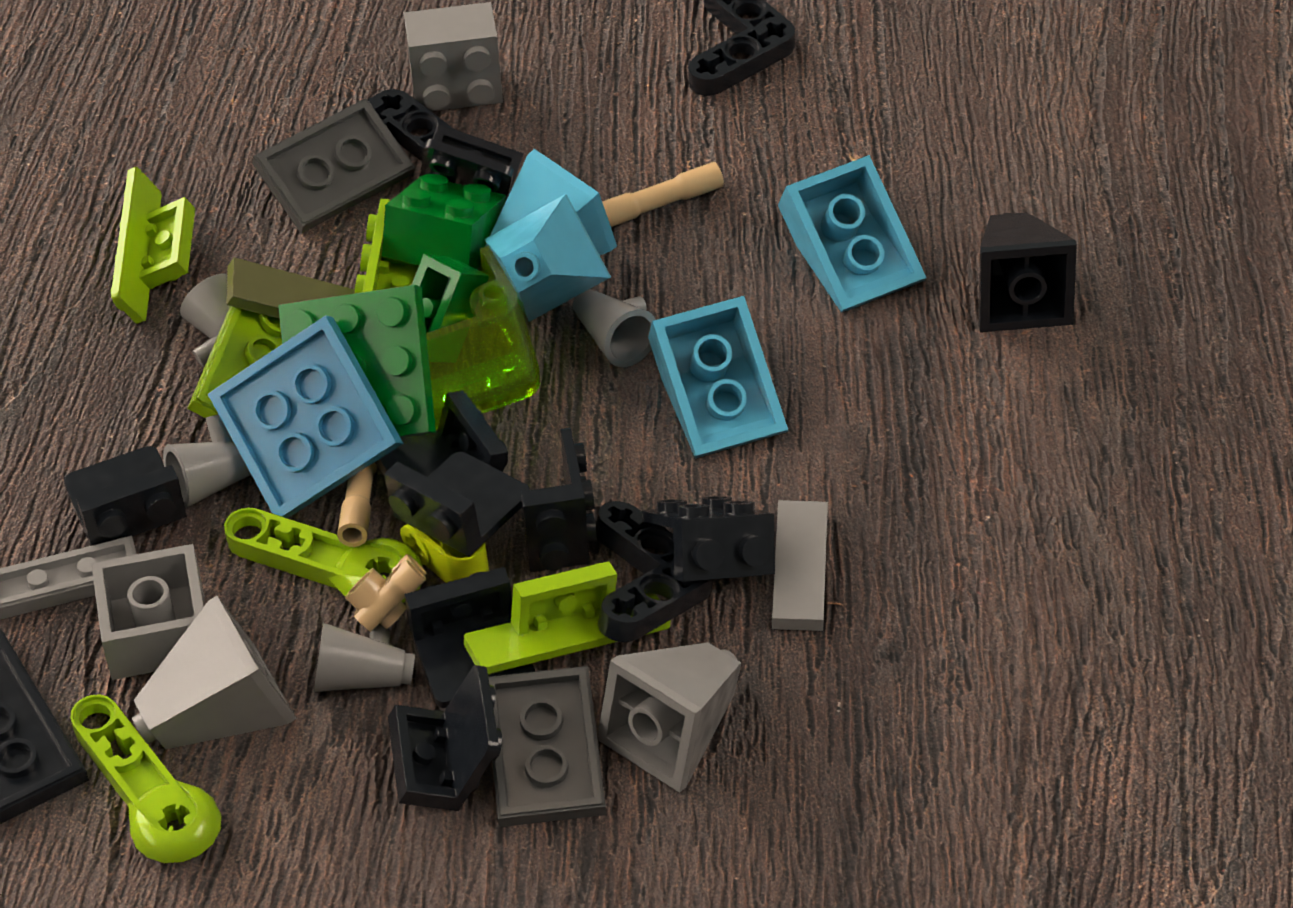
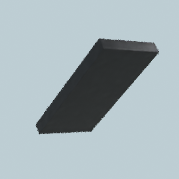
[0,629,89,824]

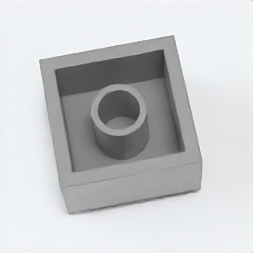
[404,2,503,112]
[91,544,206,680]

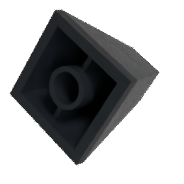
[978,212,1077,332]

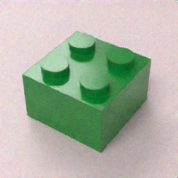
[382,174,506,269]

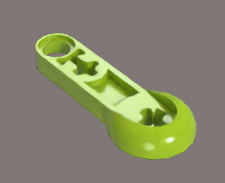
[224,507,422,603]
[70,694,221,863]

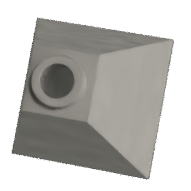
[132,596,297,750]
[597,642,741,793]

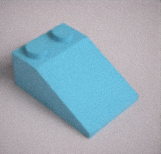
[778,155,927,313]
[648,296,788,458]

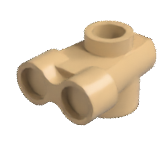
[345,554,427,632]

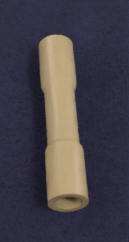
[602,162,724,227]
[337,462,377,547]

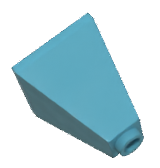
[483,149,617,288]
[484,194,611,322]

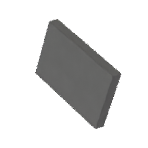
[252,98,415,234]
[488,666,606,827]

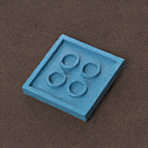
[208,315,403,519]

